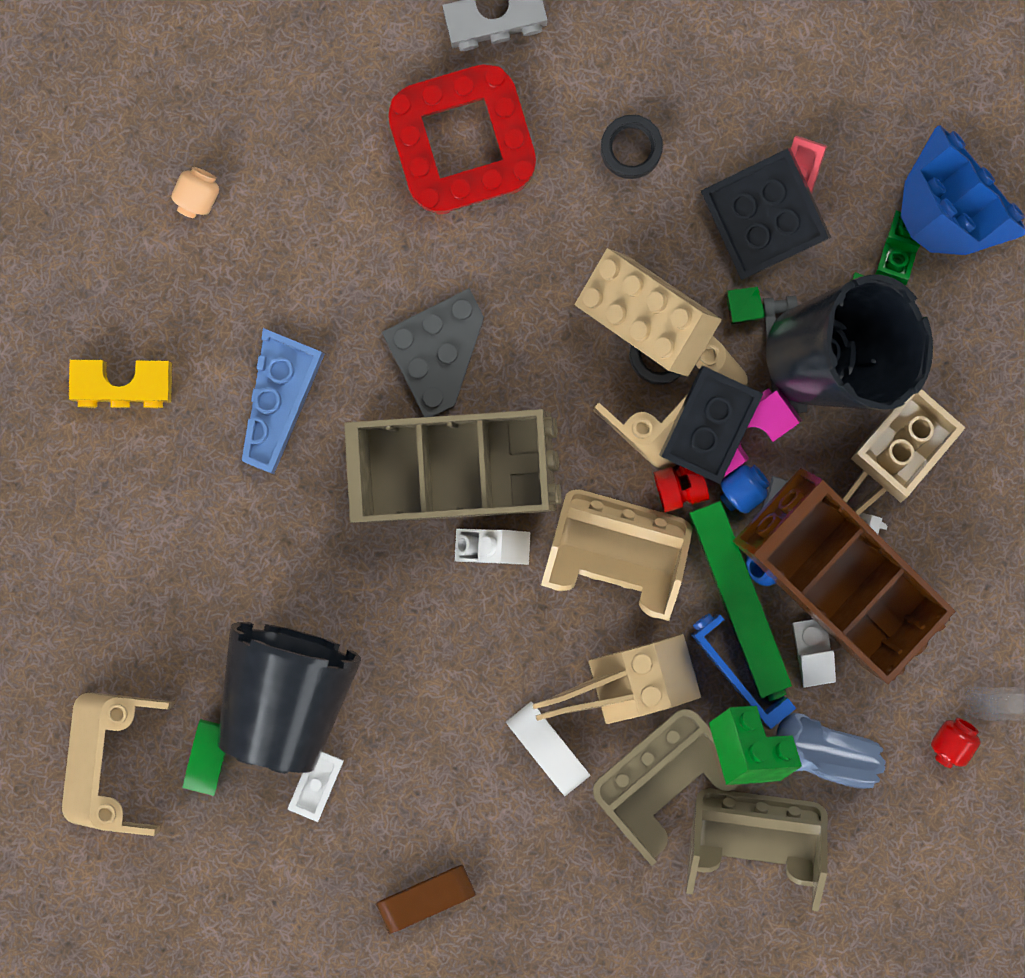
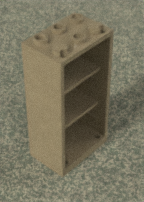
[344,409,562,524]

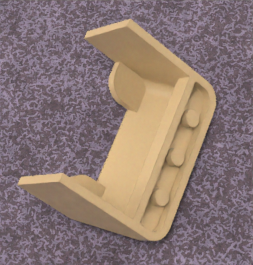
[593,336,748,470]
[62,692,174,836]

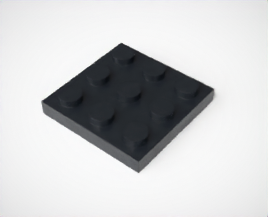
[701,148,831,280]

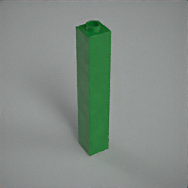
[688,501,792,701]

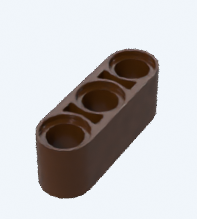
[375,864,476,934]

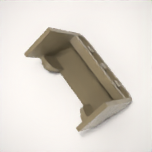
[686,788,828,911]

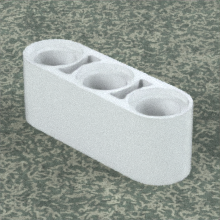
[506,702,591,796]

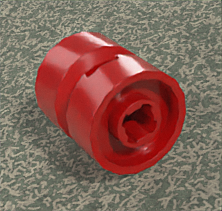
[653,466,710,512]

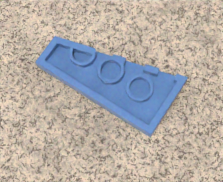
[242,328,325,474]

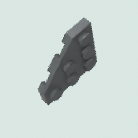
[382,288,484,417]

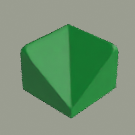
[726,287,765,325]

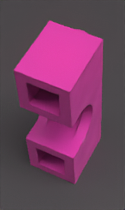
[724,388,803,477]

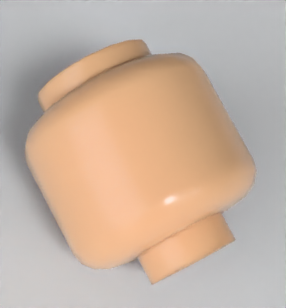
[171,167,219,218]

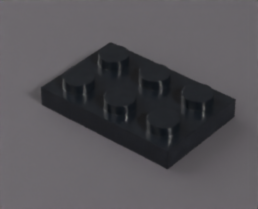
[659,365,763,484]

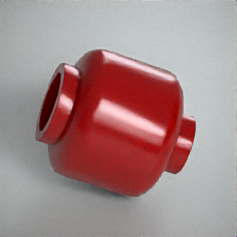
[931,718,981,769]

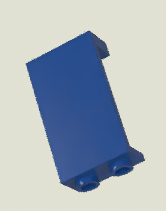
[691,613,796,729]

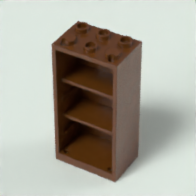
[733,468,956,685]

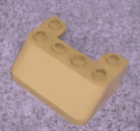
[541,490,692,621]

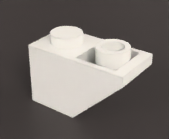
[455,529,530,565]

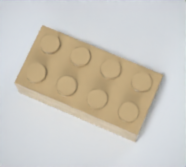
[574,248,722,376]

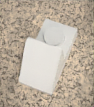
[792,619,836,688]

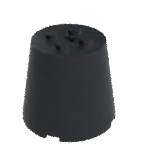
[766,274,933,410]
[217,622,361,774]

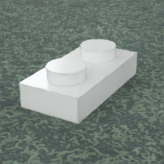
[288,751,344,822]

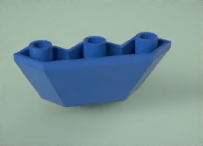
[901,125,1025,255]

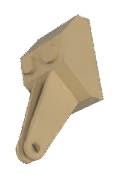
[842,389,965,515]
[532,634,701,724]

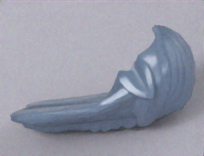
[776,713,886,789]

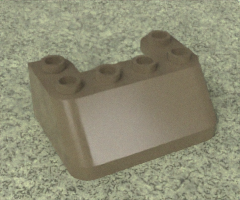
[593,709,740,866]

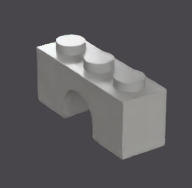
[442,0,547,51]

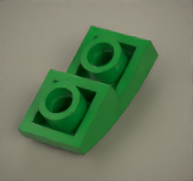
[875,210,920,286]
[182,719,226,796]

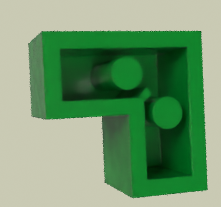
[709,706,802,785]

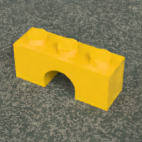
[69,360,172,408]

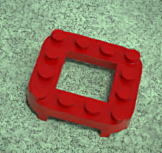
[388,64,536,214]

